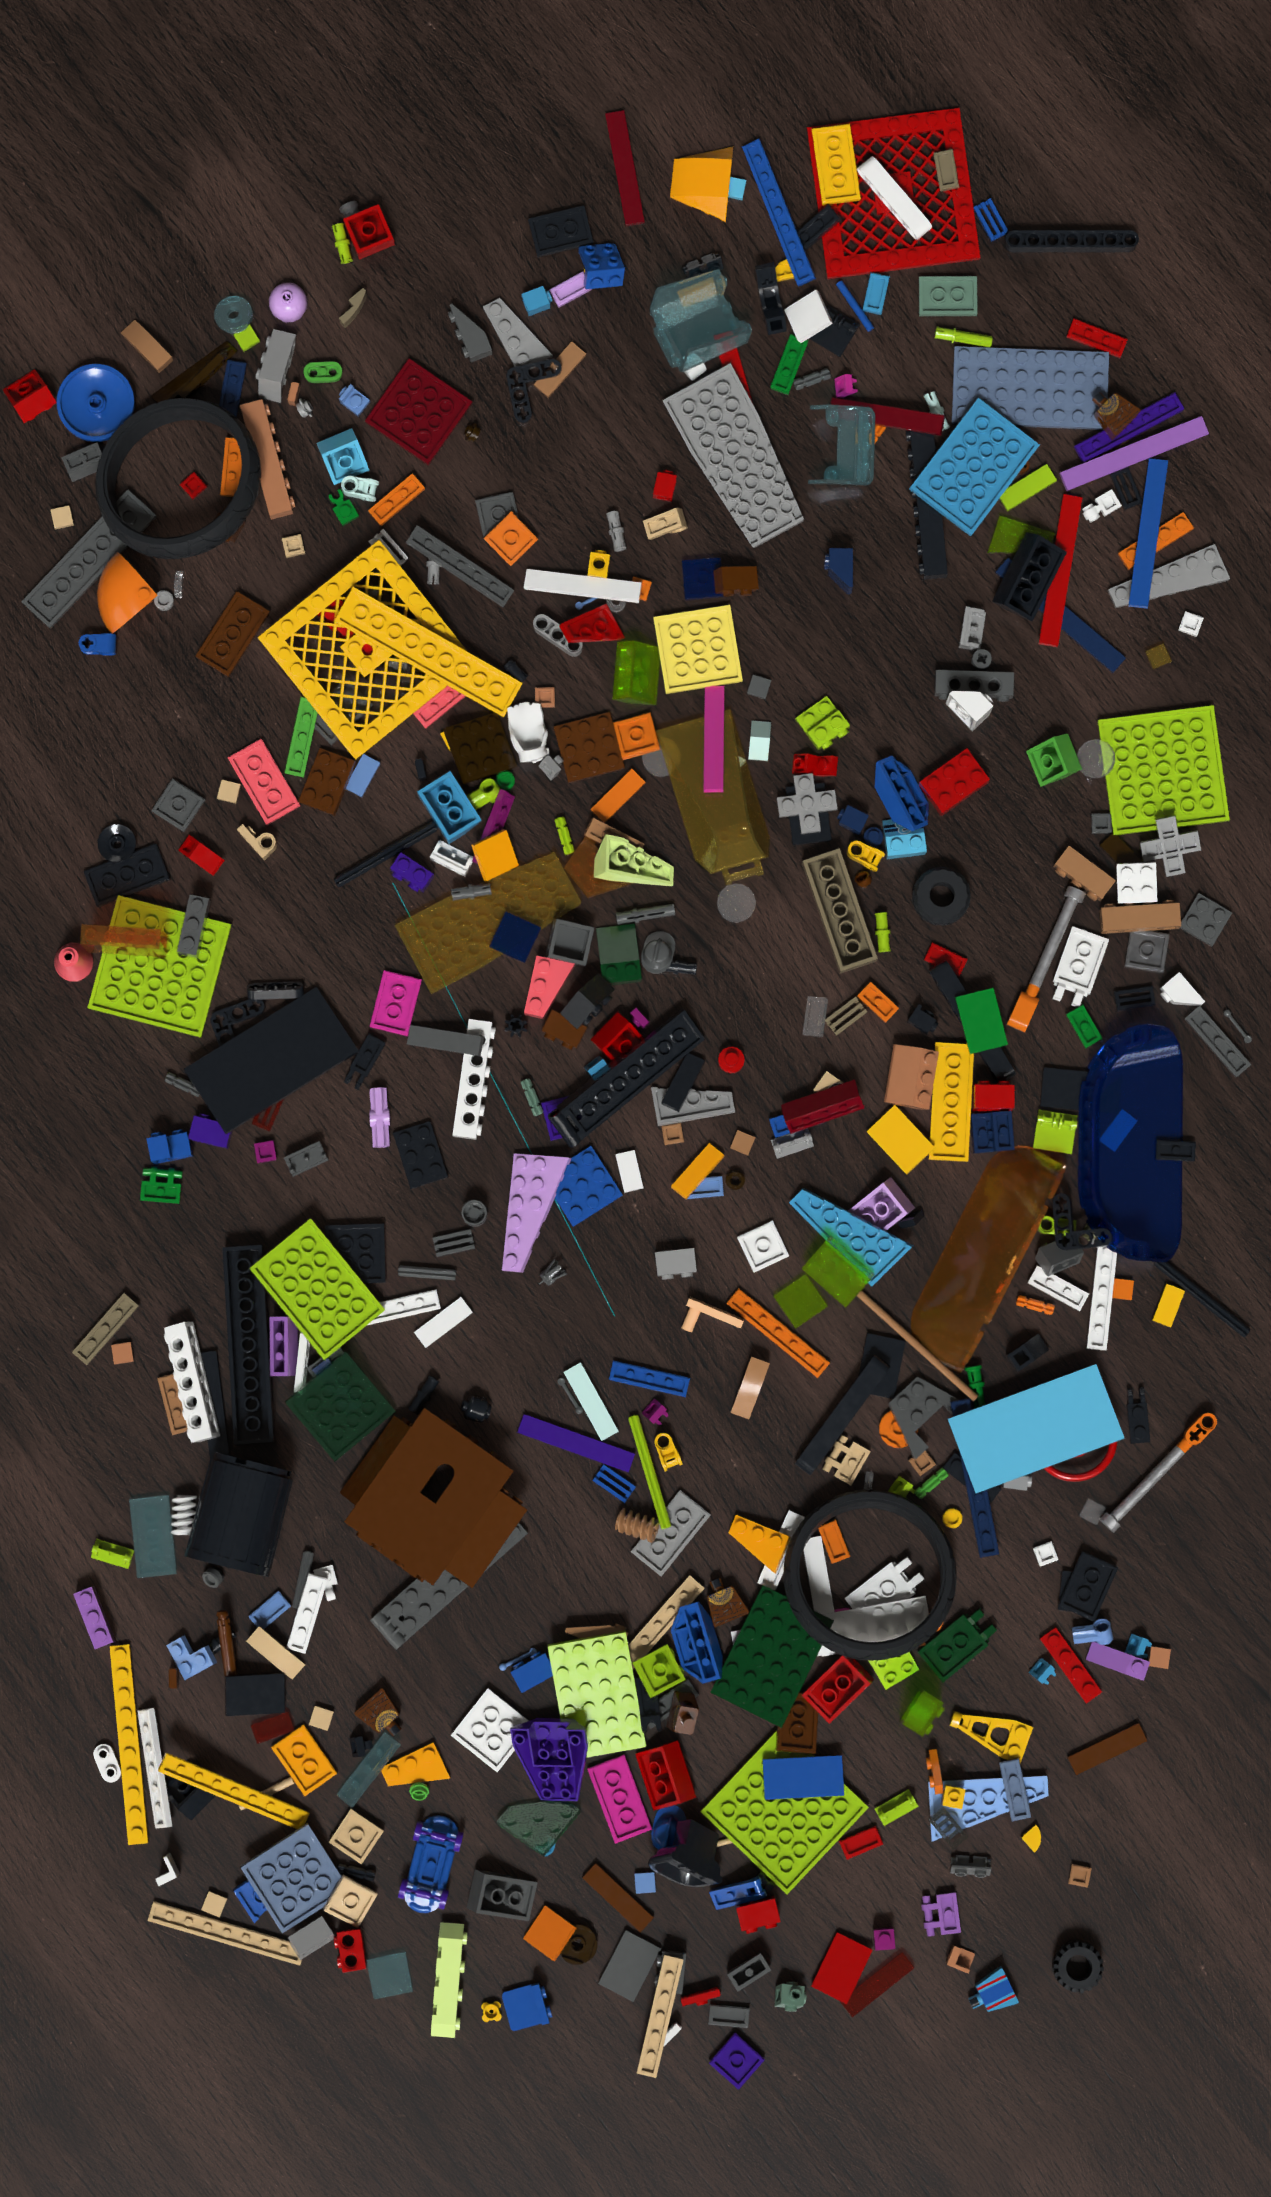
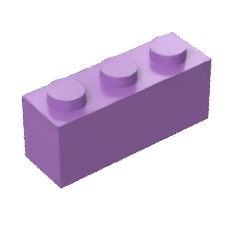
[270,1317,298,1376]
[73,1586,116,1649]

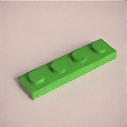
[284,697,317,777]

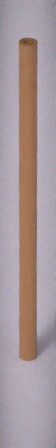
[857,1290,979,1402]

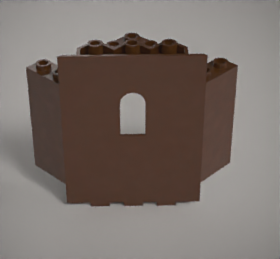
[340,1408,527,1588]

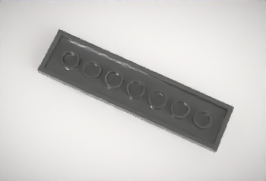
[21,490,157,629]

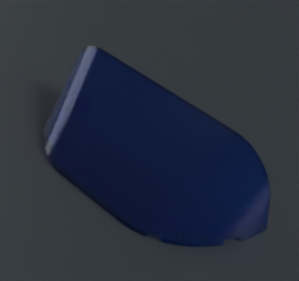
[1078,1024,1183,1263]

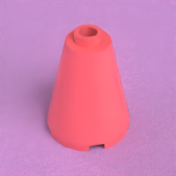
[54,943,93,982]

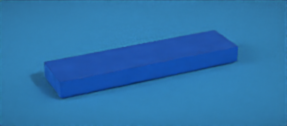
[609,1361,690,1397]

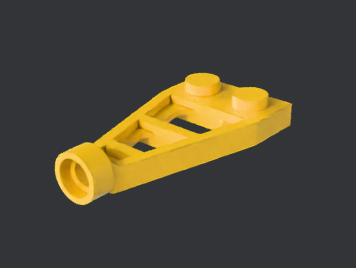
[949,1711,1033,1763]

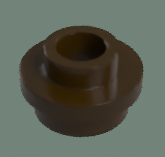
[464,423,481,442]
[725,1170,745,1190]

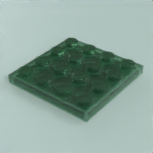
[284,1351,396,1462]

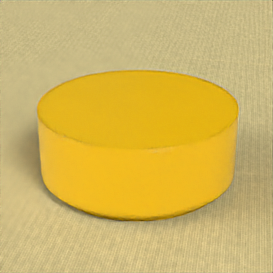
[942,1509,962,1528]

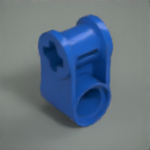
[78,633,116,656]

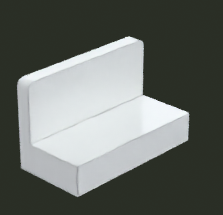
[156,1853,181,1886]

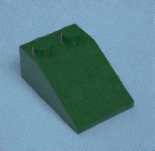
[596,924,642,985]

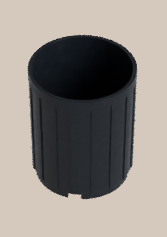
[184,1453,293,1577]

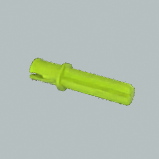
[934,326,993,347]

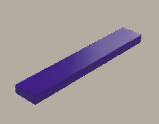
[1074,393,1184,463]
[517,1414,635,1473]

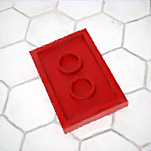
[811,1932,873,2004]

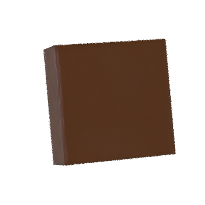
[168,1668,179,1689]

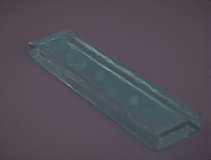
[337,1732,401,1808]

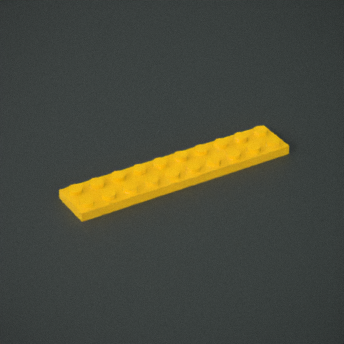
[334,587,522,717]

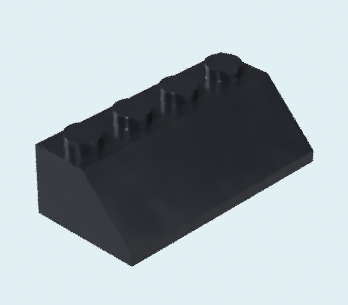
[992,532,1067,622]

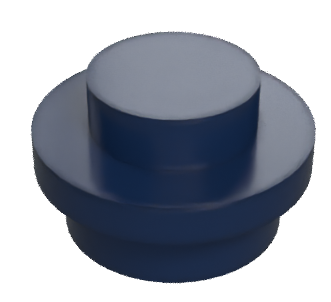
[864,827,883,847]

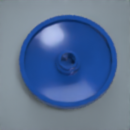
[57,364,135,442]

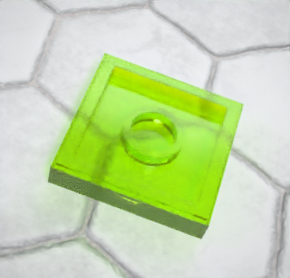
[773,1274,828,1329]

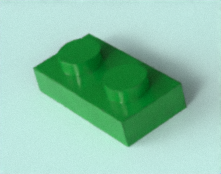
[1066,1005,1103,1049]

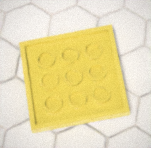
[653,605,743,694]

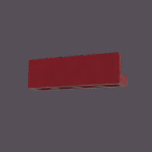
[781,1080,865,1134]

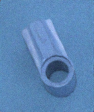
[1072,1619,1113,1645]

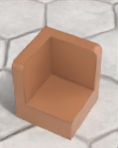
[946,1945,975,1974]

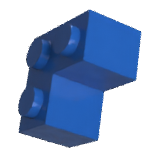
[146,1130,193,1164]

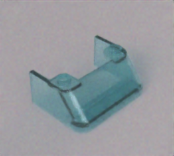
[808,404,875,486]

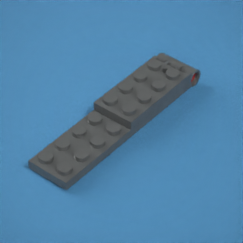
[370,1523,528,1650]

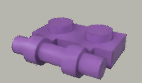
[921,1892,961,1936]

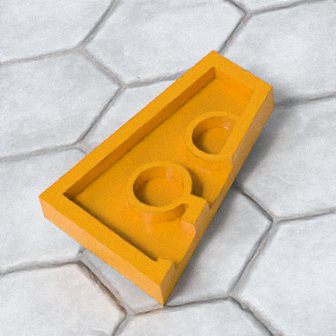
[728,1515,791,1574]
[380,1742,451,1786]

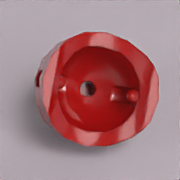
[718,1047,745,1074]

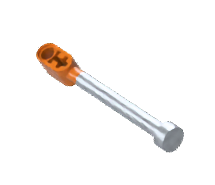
[1007,886,1086,1033]
[1100,1413,1217,1533]

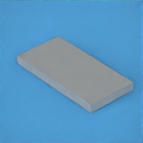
[631,1490,710,1577]

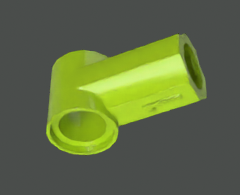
[467,778,501,810]
[1036,1216,1077,1236]

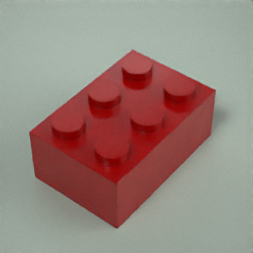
[919,748,990,816]

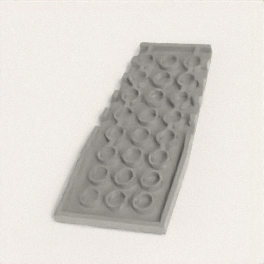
[662,363,804,548]

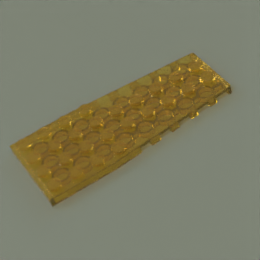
[394,852,581,995]

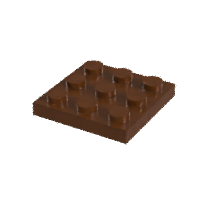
[553,712,625,784]

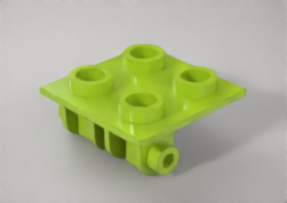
[1033,1110,1078,1154]
[868,1652,920,1690]

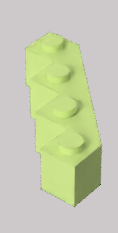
[431,1922,467,2038]

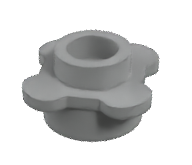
[296,398,313,418]

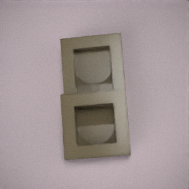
[339,288,367,328]

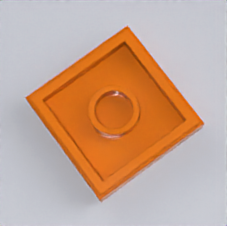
[483,511,538,566]
[613,712,660,760]
[523,1905,577,1961]

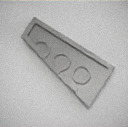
[483,298,553,375]
[651,1087,735,1126]

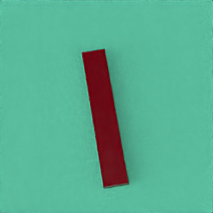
[605,110,645,227]
[828,398,945,436]

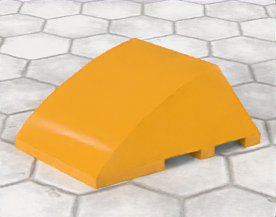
[670,146,734,222]

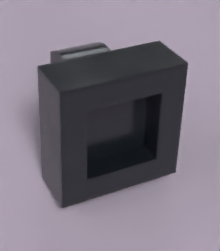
[349,1736,373,1758]

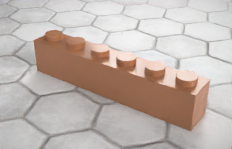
[240,399,295,520]

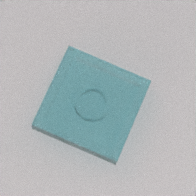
[366,1952,413,2000]

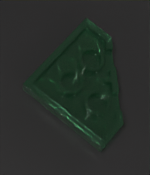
[497,1801,581,1857]

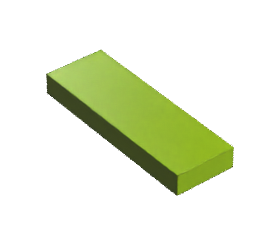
[999,464,1057,512]

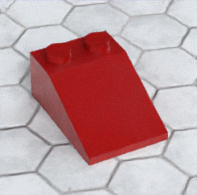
[802,1655,874,1724]

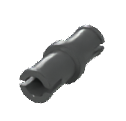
[451,883,492,901]

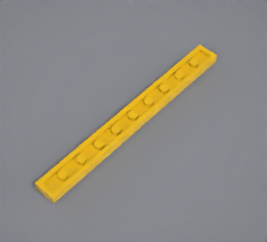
[110,1644,149,1845]

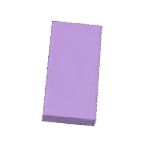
[549,272,592,308]

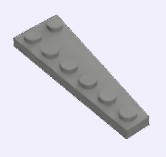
[1108,544,1230,608]

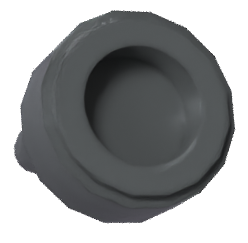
[202,1567,225,1588]

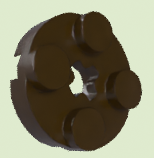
[560,1924,597,1965]

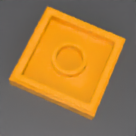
[471,829,519,881]

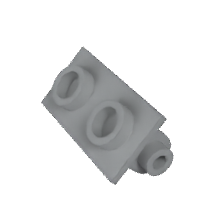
[771,1128,814,1159]

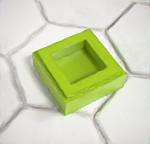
[233,324,260,352]

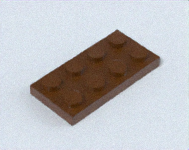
[195,591,270,678]

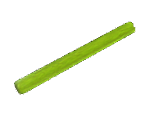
[628,1415,671,1529]

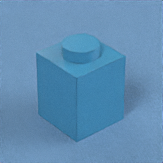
[521,286,552,316]

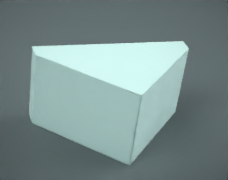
[748,721,771,761]

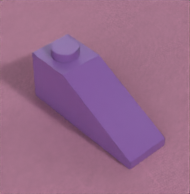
[1085,1642,1150,1681]

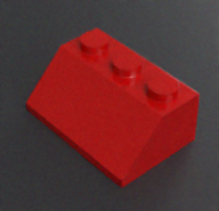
[635,1740,696,1811]

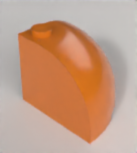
[97,552,158,634]

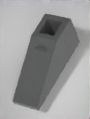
[448,304,492,362]

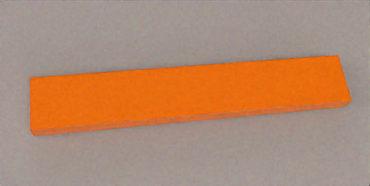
[726,1288,830,1378]

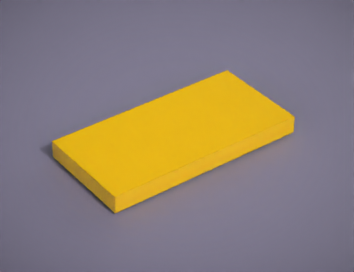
[812,124,861,205]

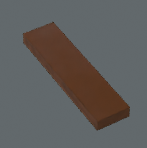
[1067,1723,1147,1775]
[582,1863,654,1933]

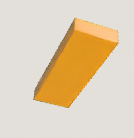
[671,1143,724,1200]

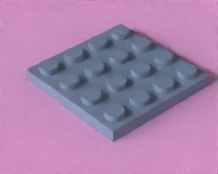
[240,1823,342,1933]

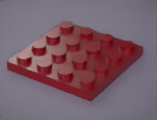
[365,359,473,466]

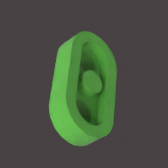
[304,361,343,383]

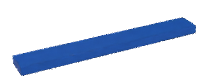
[742,139,816,286]
[1129,458,1168,609]

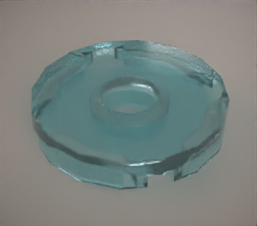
[214,296,253,334]

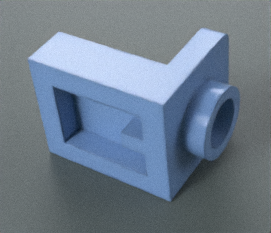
[339,384,370,417]

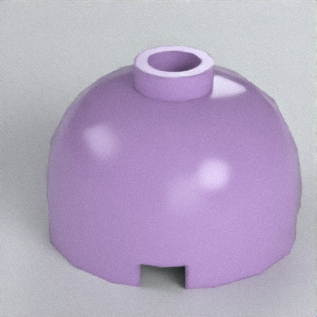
[269,282,308,322]

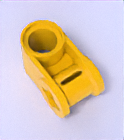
[846,841,885,872]
[654,1432,683,1472]

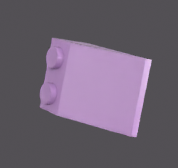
[848,1177,915,1231]

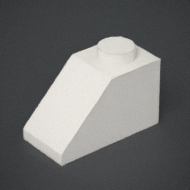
[1160,972,1205,1006]

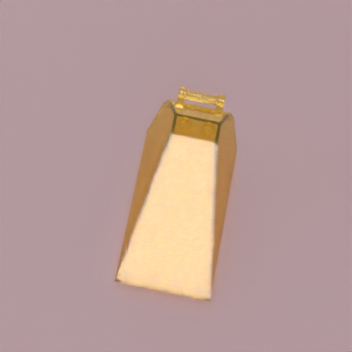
[656,709,770,886]

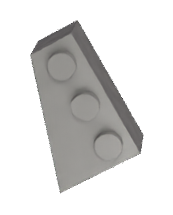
[256,329,296,403]

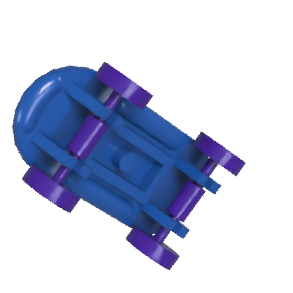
[398,1815,464,1913]

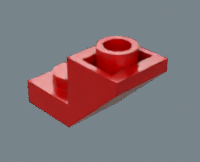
[792,753,838,777]
[178,835,225,876]

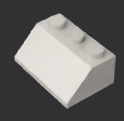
[946,691,993,731]

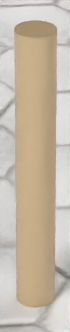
[238,1777,294,1811]

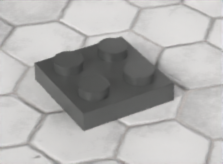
[1180,893,1232,947]

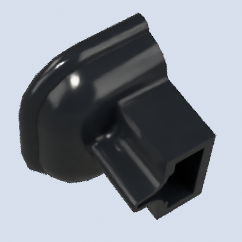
[648,1819,722,1887]

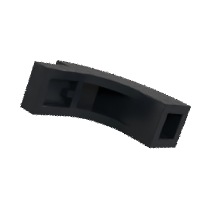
[755,262,787,335]

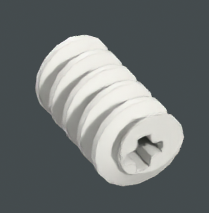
[171,1495,197,1535]

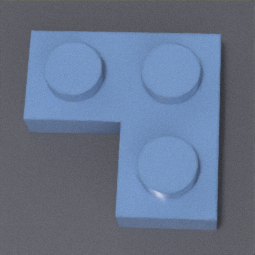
[166,1635,217,1680]

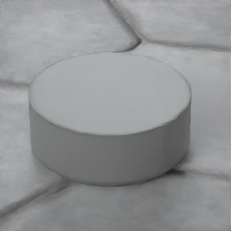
[154,591,174,611]

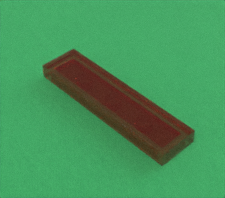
[840,1952,915,2018]

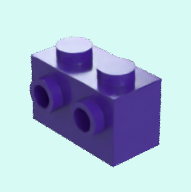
[390,853,434,893]
[188,1113,232,1149]

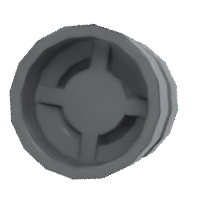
[461,1200,488,1227]

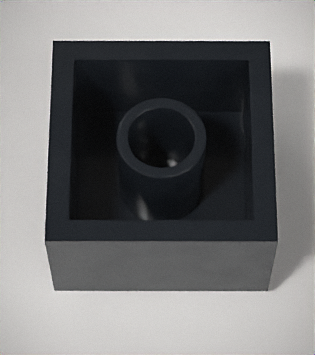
[560,973,615,1029]

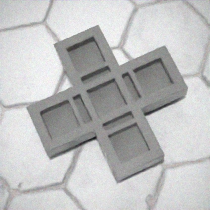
[777,773,837,834]
[1139,815,1201,877]

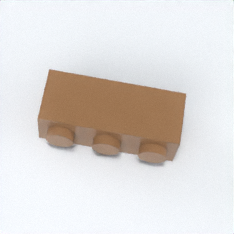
[1053,846,1116,901]

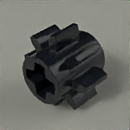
[504,1015,528,1038]

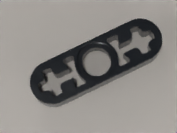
[247,981,304,1000]

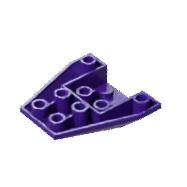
[510,1718,588,1801]

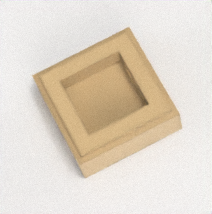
[51,506,74,530]
[282,534,305,558]
[217,780,241,804]
[309,1706,334,1731]
[201,1891,228,1918]

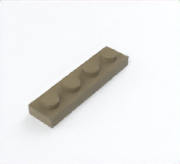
[72,1293,139,1365]

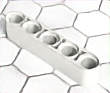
[857,156,932,240]

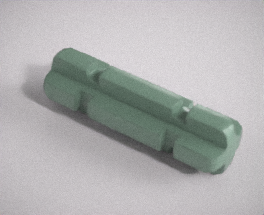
[521,1078,543,1116]

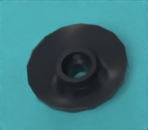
[97,824,136,863]

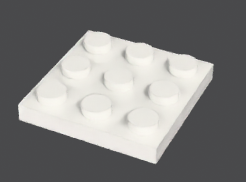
[451,1688,529,1772]

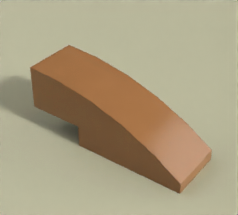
[121,320,173,373]
[731,1357,770,1419]

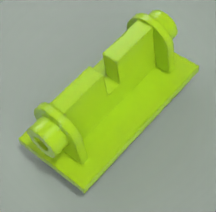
[91,1539,134,1569]
[874,1789,919,1826]

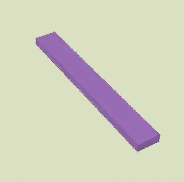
[1059,416,1209,491]

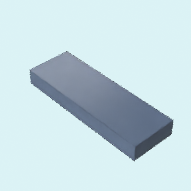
[999,1758,1031,1821]

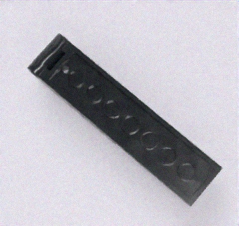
[548,1008,705,1148]

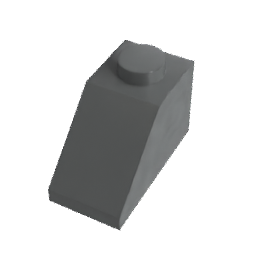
[1035,1241,1084,1277]

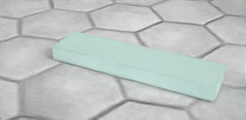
[564,1362,619,1441]

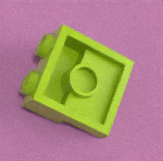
[795,696,850,750]
[632,1644,686,1698]

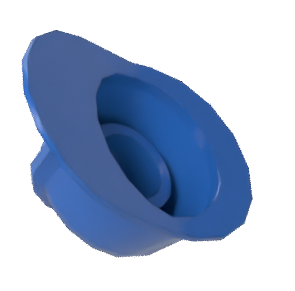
[651,1805,686,1849]

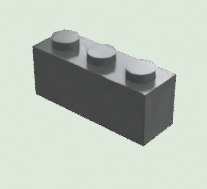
[177,894,211,958]

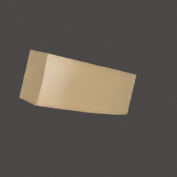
[246,1626,306,1680]

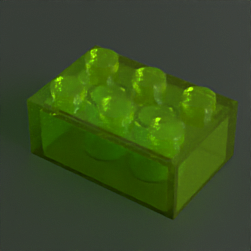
[801,1236,875,1308]
[899,1688,945,1737]

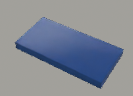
[762,1755,844,1800]

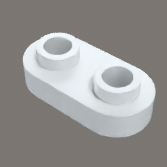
[93,1744,121,1782]

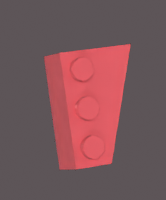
[524,956,575,1019]

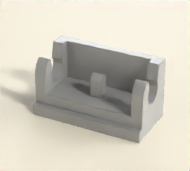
[959,606,986,651]
[288,1916,334,1960]

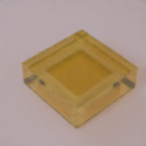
[1145,643,1171,670]

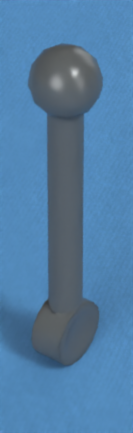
[1223,1009,1252,1043]
[558,1378,583,1414]

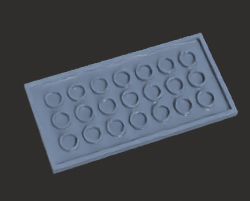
[951,346,1109,430]

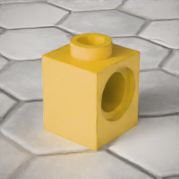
[588,550,610,578]
[941,1784,966,1809]

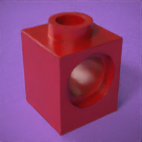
[653,470,677,502]

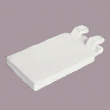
[1053,926,1109,1008]
[844,1556,924,1609]

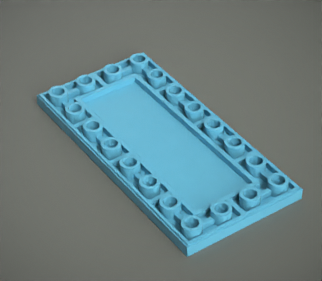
[948,1364,1125,1494]

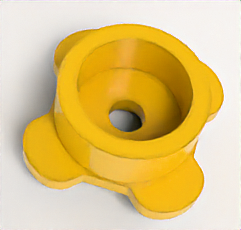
[481,2001,502,2022]

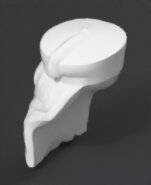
[507,702,549,763]

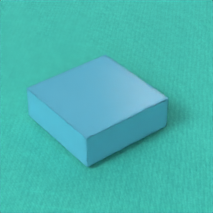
[728,177,746,200]

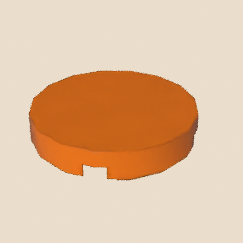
[879,1411,918,1448]

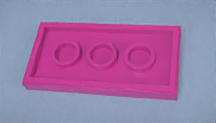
[587,1755,652,1844]

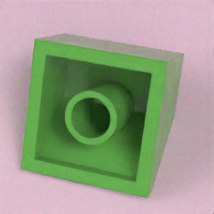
[1026,734,1082,787]

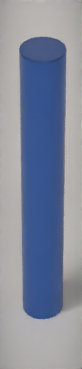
[836,280,874,332]

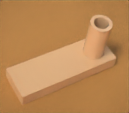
[681,1296,744,1332]

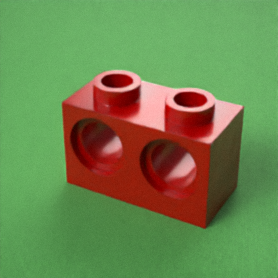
[334,1928,367,1973]

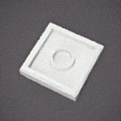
[784,290,833,343]
[737,1221,789,1273]

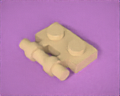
[822,1435,871,1486]

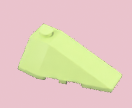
[594,834,674,886]

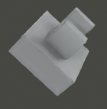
[539,755,563,780]

